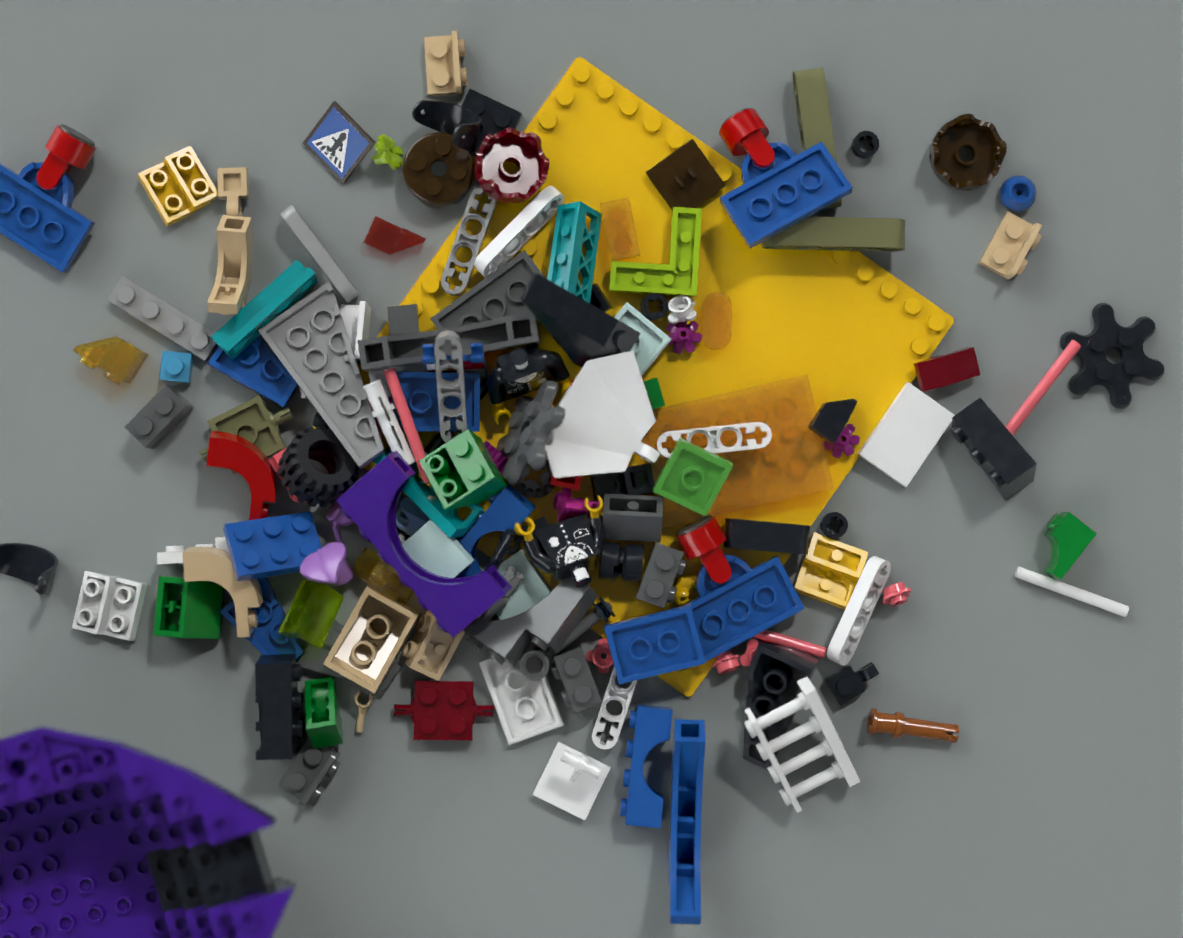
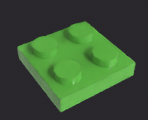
[653,438,733,517]

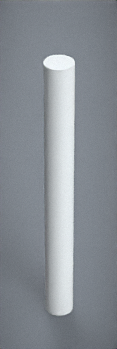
[1014,566,1129,617]

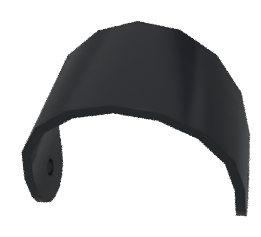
[412,100,482,152]
[0,543,58,594]

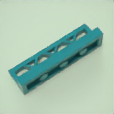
[547,201,602,303]
[211,260,318,360]
[373,431,484,538]

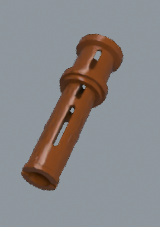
[867,708,959,743]

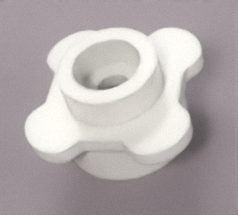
[668,295,697,324]

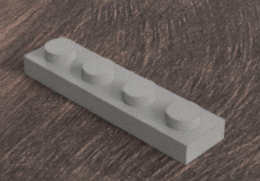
[107,275,218,362]

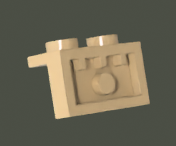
[424,30,468,97]
[978,211,1042,280]
[401,610,465,681]

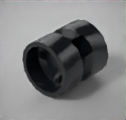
[599,542,644,583]

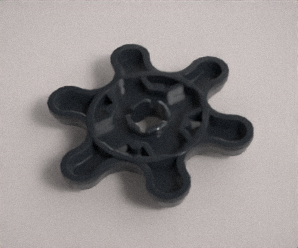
[1060,303,1164,409]

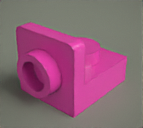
[553,487,600,522]

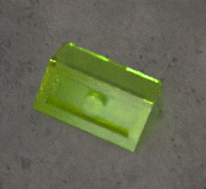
[279,580,344,648]

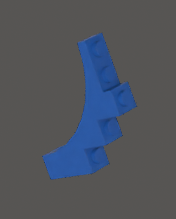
[668,719,706,925]

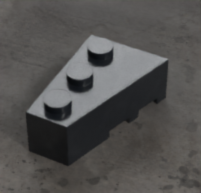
[951,398,1037,501]
[255,654,305,760]

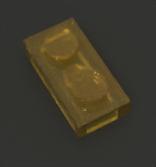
[600,197,640,261]

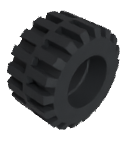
[278,426,360,507]

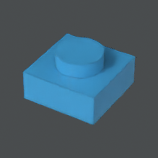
[159,351,194,384]

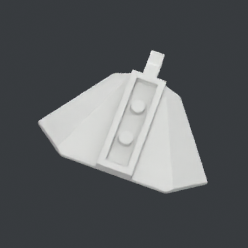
[545,351,661,478]

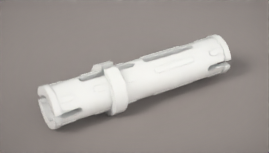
[363,379,415,464]

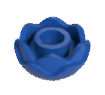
[1000,175,1036,212]

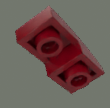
[914,347,981,392]

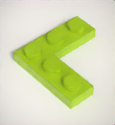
[609,207,702,297]

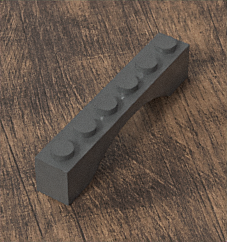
[357,312,542,372]

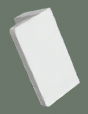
[340,301,371,365]

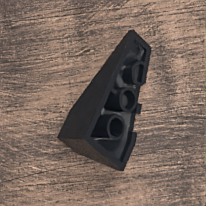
[520,272,640,368]
[743,643,819,770]

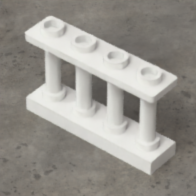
[744,676,861,813]

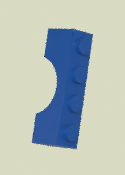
[454,485,536,578]
[620,704,673,829]

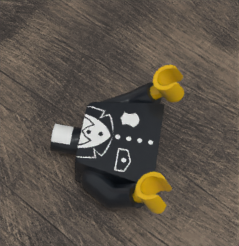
[486,344,575,425]
[514,495,606,588]

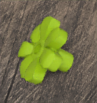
[372,134,404,170]

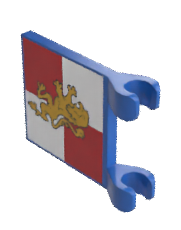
[422,343,488,377]

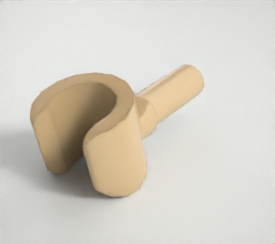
[355,691,373,733]

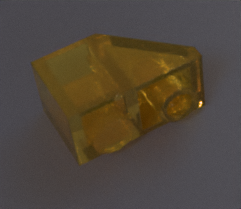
[73,336,149,385]
[353,547,414,606]

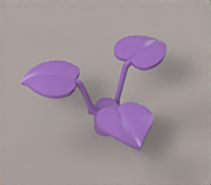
[300,502,354,586]

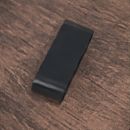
[723,518,810,555]

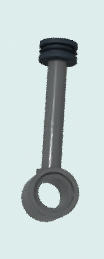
[519,597,616,680]

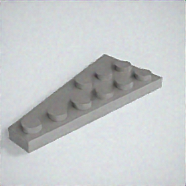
[258,281,385,469]

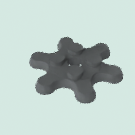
[497,381,565,484]

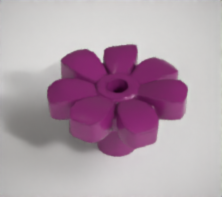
[666,321,702,354]
[822,424,860,458]

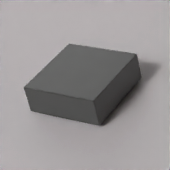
[387,304,420,335]

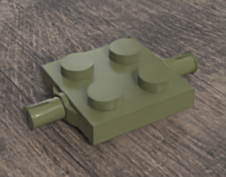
[199,395,294,474]

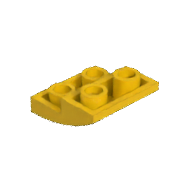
[138,146,218,226]

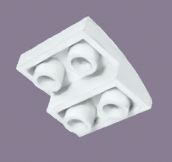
[72,571,148,641]

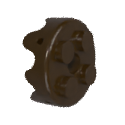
[929,114,1007,191]
[403,132,476,209]

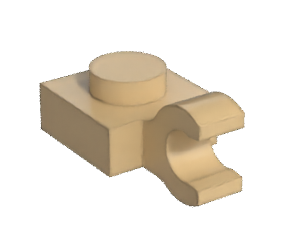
[217,167,249,216]

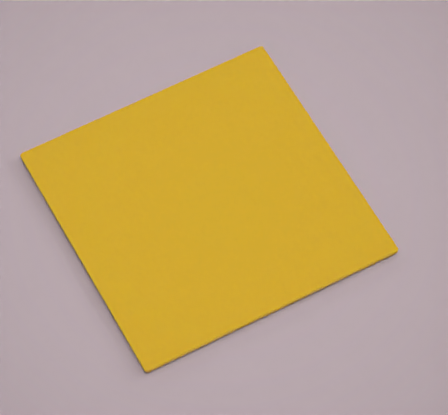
[313,57,954,697]

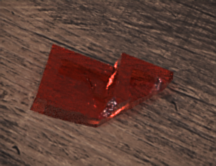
[363,216,426,255]

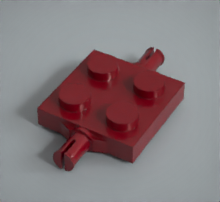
[394,681,494,741]

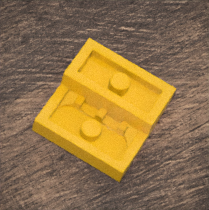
[794,532,869,610]

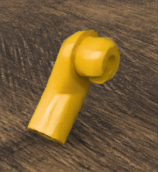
[673,573,697,605]

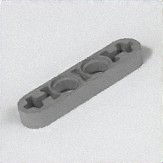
[441,186,497,296]
[280,205,359,303]
[434,330,467,443]

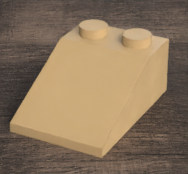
[323,585,422,694]

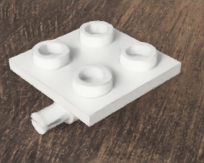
[532,741,611,820]

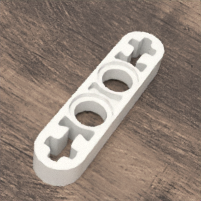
[474,186,565,278]
[657,422,772,458]
[827,556,891,666]
[592,667,637,750]

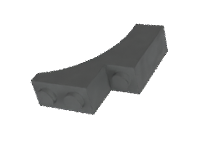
[463,577,598,667]

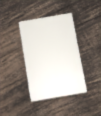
[857,382,955,487]
[479,643,564,745]

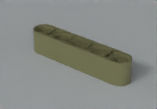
[792,67,842,209]
[762,217,905,252]

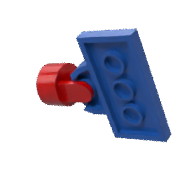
[719,108,853,249]
[0,124,97,272]
[676,515,805,661]

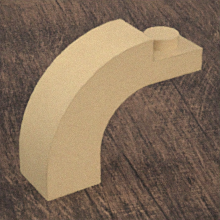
[207,215,253,315]
[182,547,263,638]

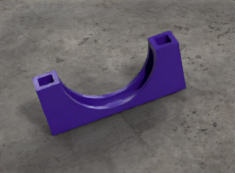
[337,450,512,637]

